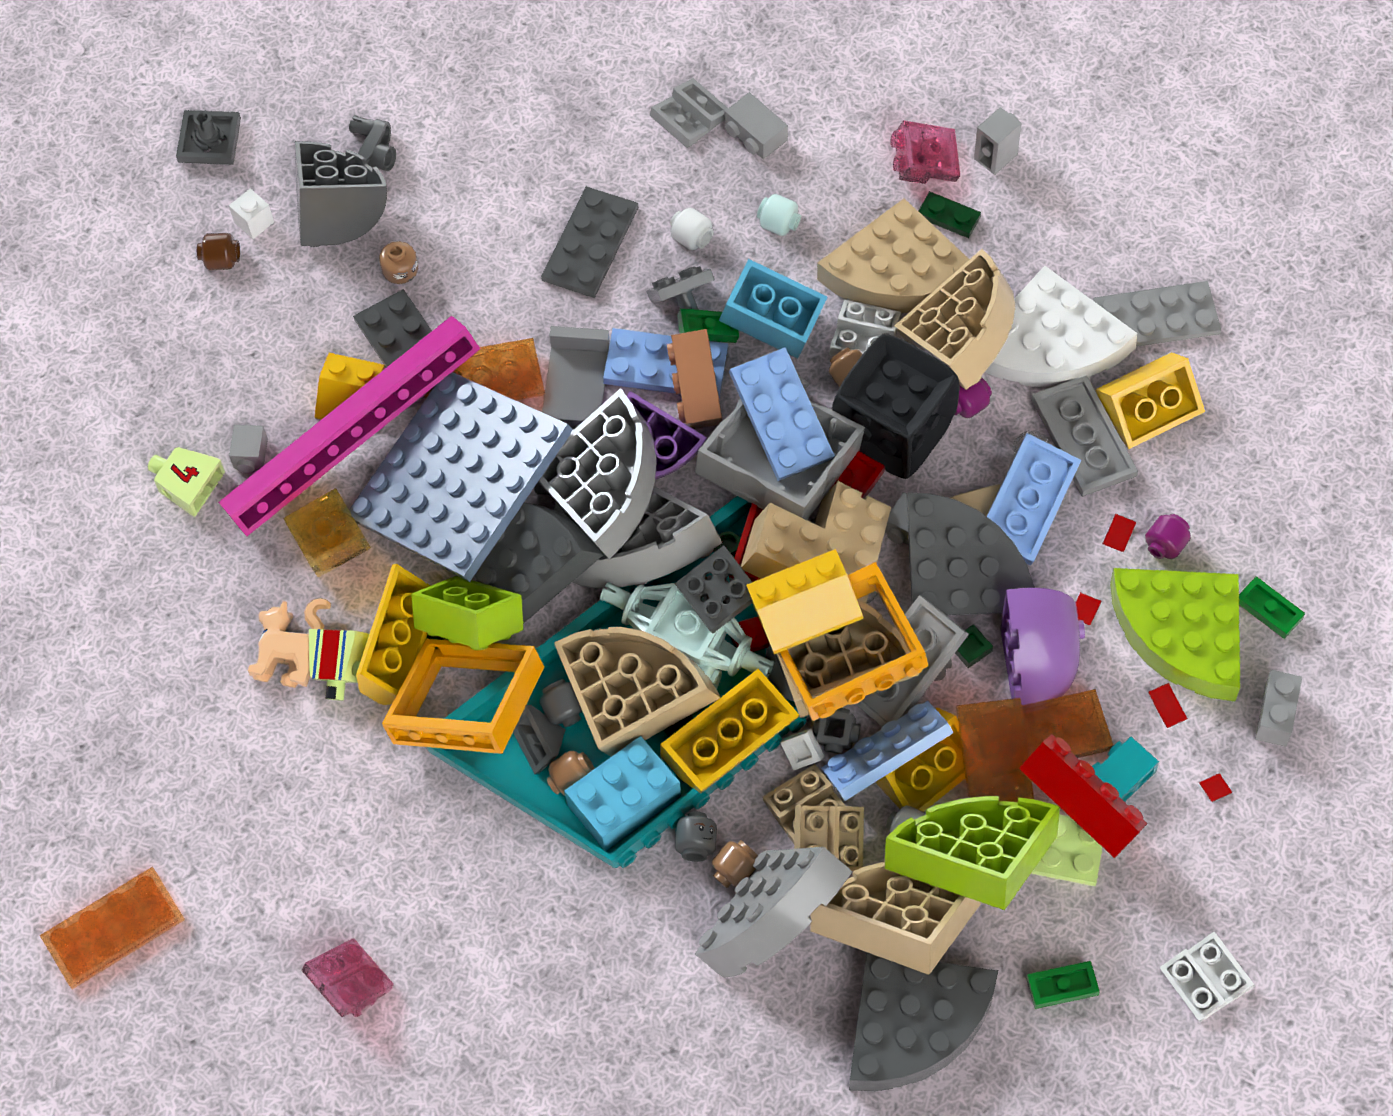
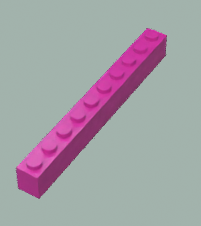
[218,316,481,536]

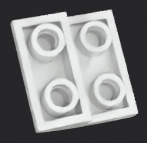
[829,299,901,356]
[1160,932,1255,1022]

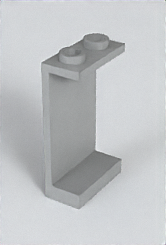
[542,326,610,430]

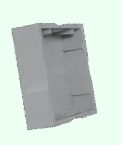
[695,398,865,520]

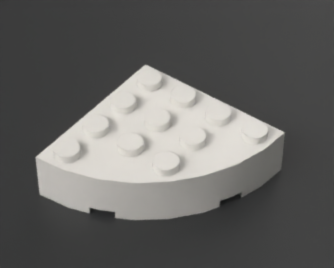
[985,266,1137,387]

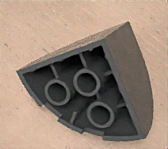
[295,141,387,247]

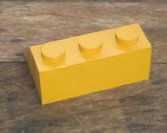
[1095,352,1205,449]
[746,549,863,654]
[876,707,983,812]

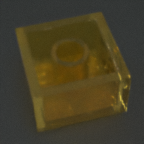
[283,488,371,577]

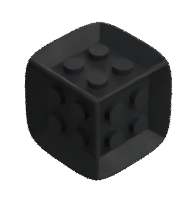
[832,334,960,479]

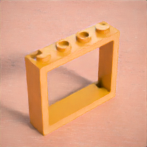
[778,562,928,721]
[382,639,544,754]

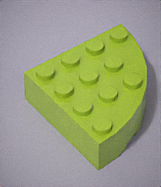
[1110,568,1240,702]
[884,796,1060,910]

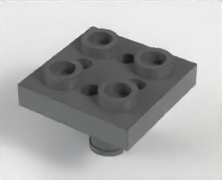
[176,110,241,165]
[646,266,715,310]
[675,546,752,634]

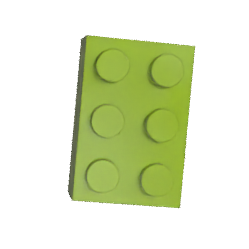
[411,576,524,650]

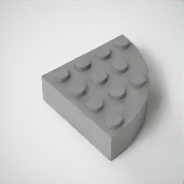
[538,389,656,560]
[573,486,722,588]
[695,847,853,978]

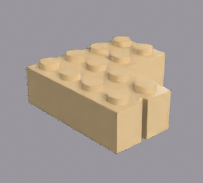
[741,481,891,604]

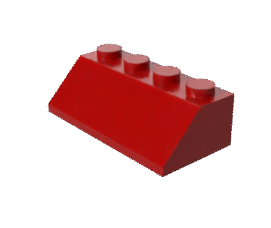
[1018,734,1148,859]

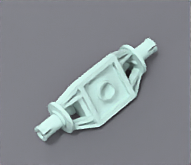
[600,582,775,678]

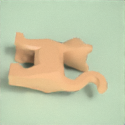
[248,598,331,688]

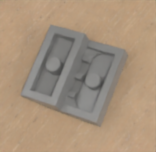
[650,78,728,148]

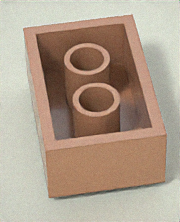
[667,329,723,429]

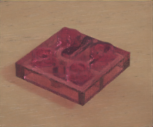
[301,938,394,1017]

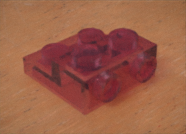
[890,120,960,184]

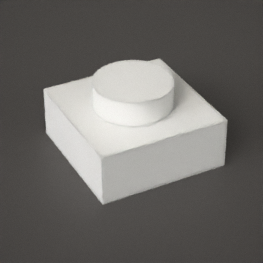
[780,728,824,770]

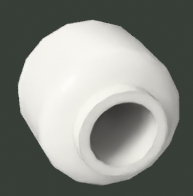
[670,207,714,250]

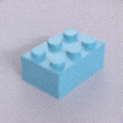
[719,259,828,359]
[564,736,681,852]

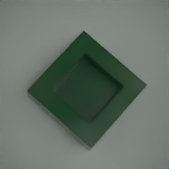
[955,624,993,668]

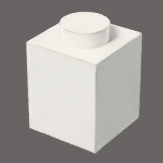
[229,189,274,239]

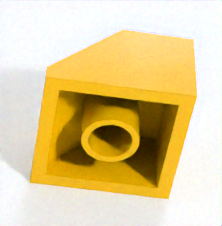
[314,352,385,420]

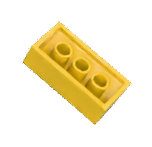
[356,563,431,705]
[660,668,799,793]

